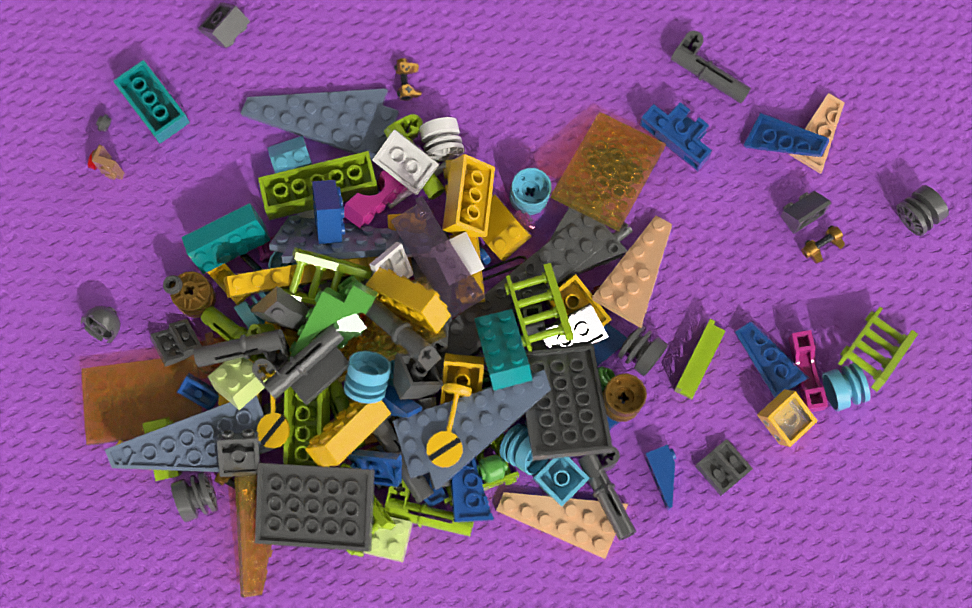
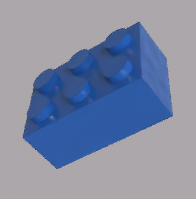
[312,180,345,244]

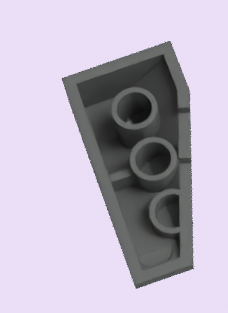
[251,286,325,337]

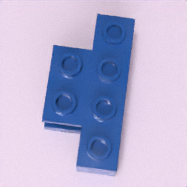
[640,102,712,171]

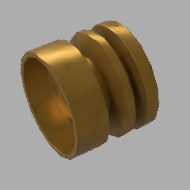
[170,271,216,318]
[602,374,647,422]

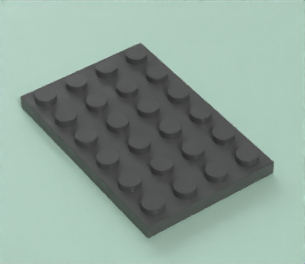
[525,345,613,460]
[255,463,374,552]

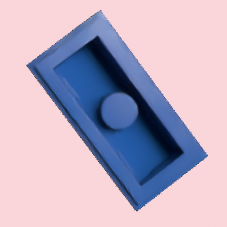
[177,373,219,410]

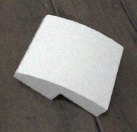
[431,232,484,286]

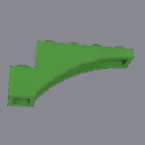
[326,275,367,349]
[289,281,378,359]

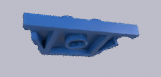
[347,449,402,487]

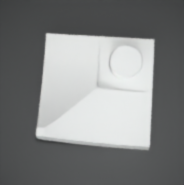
[369,242,414,278]

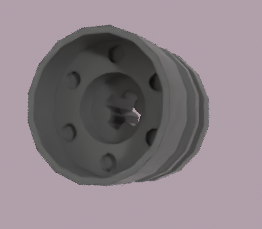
[896,185,949,236]
[617,325,669,377]
[171,472,218,522]

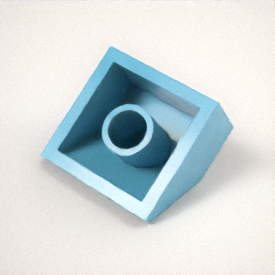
[267,136,312,173]
[532,457,590,507]

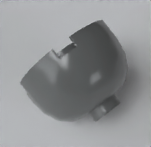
[80,306,121,343]

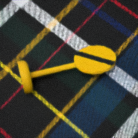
[257,367,290,448]
[427,383,472,467]

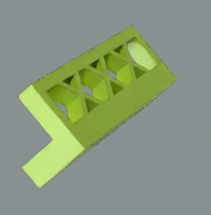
[674,319,725,400]

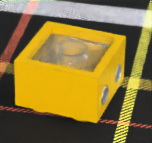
[757,389,817,447]

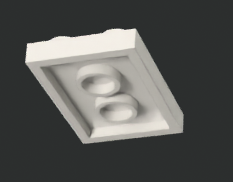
[372,130,440,195]

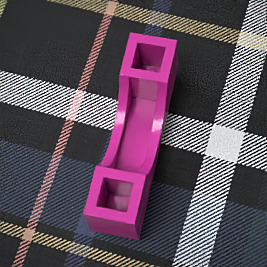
[344,170,407,228]
[788,330,828,413]

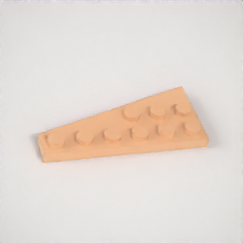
[592,215,672,328]
[496,492,628,559]

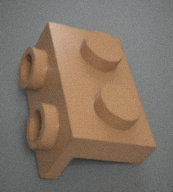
[92,145,125,180]

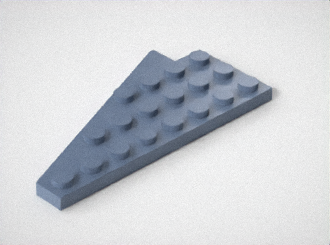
[241,89,399,160]
[269,215,435,263]
[393,370,551,490]
[105,395,275,472]

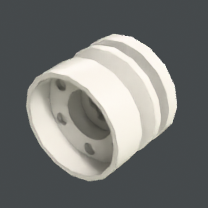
[419,117,465,162]

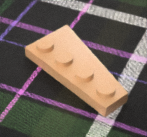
[789,93,845,174]

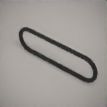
[482,256,527,281]

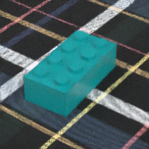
[113,60,190,144]
[181,203,271,274]
[474,309,532,391]

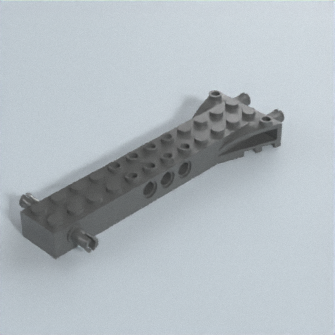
[427,195,633,381]

